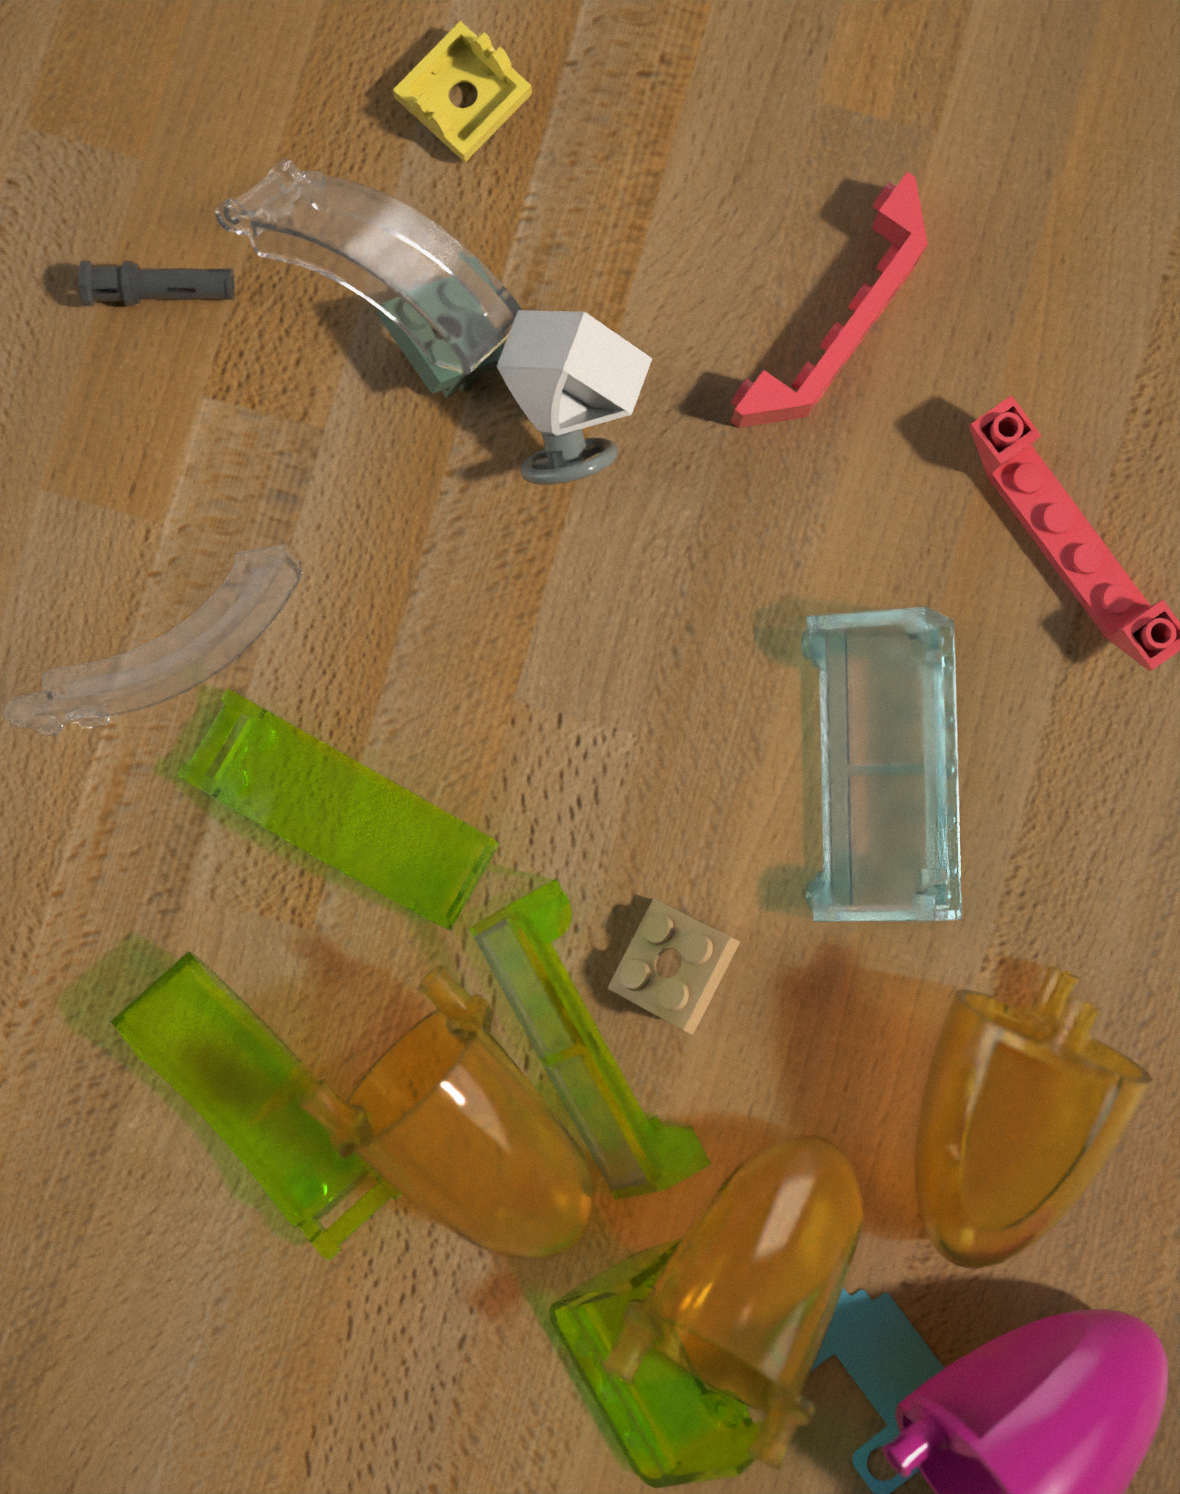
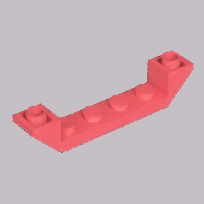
[730,171,928,428]
[969,395,1180,671]

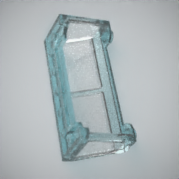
[802,607,962,922]

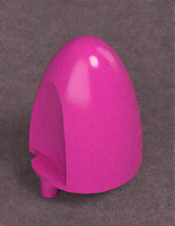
[882,1309,1169,1494]

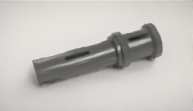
[79,261,235,306]

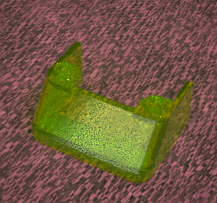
[549,1237,792,1488]

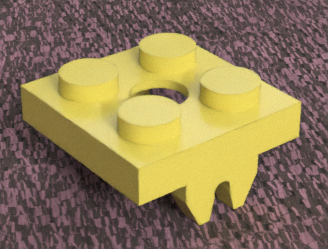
[393,21,532,162]

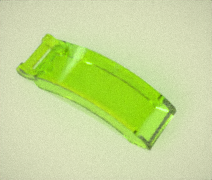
[177,688,500,931]
[110,951,408,1261]

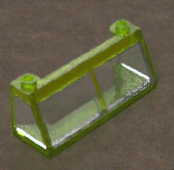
[469,878,711,1200]

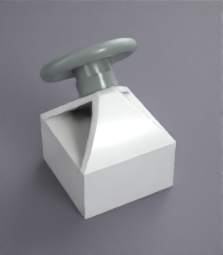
[497,310,653,485]

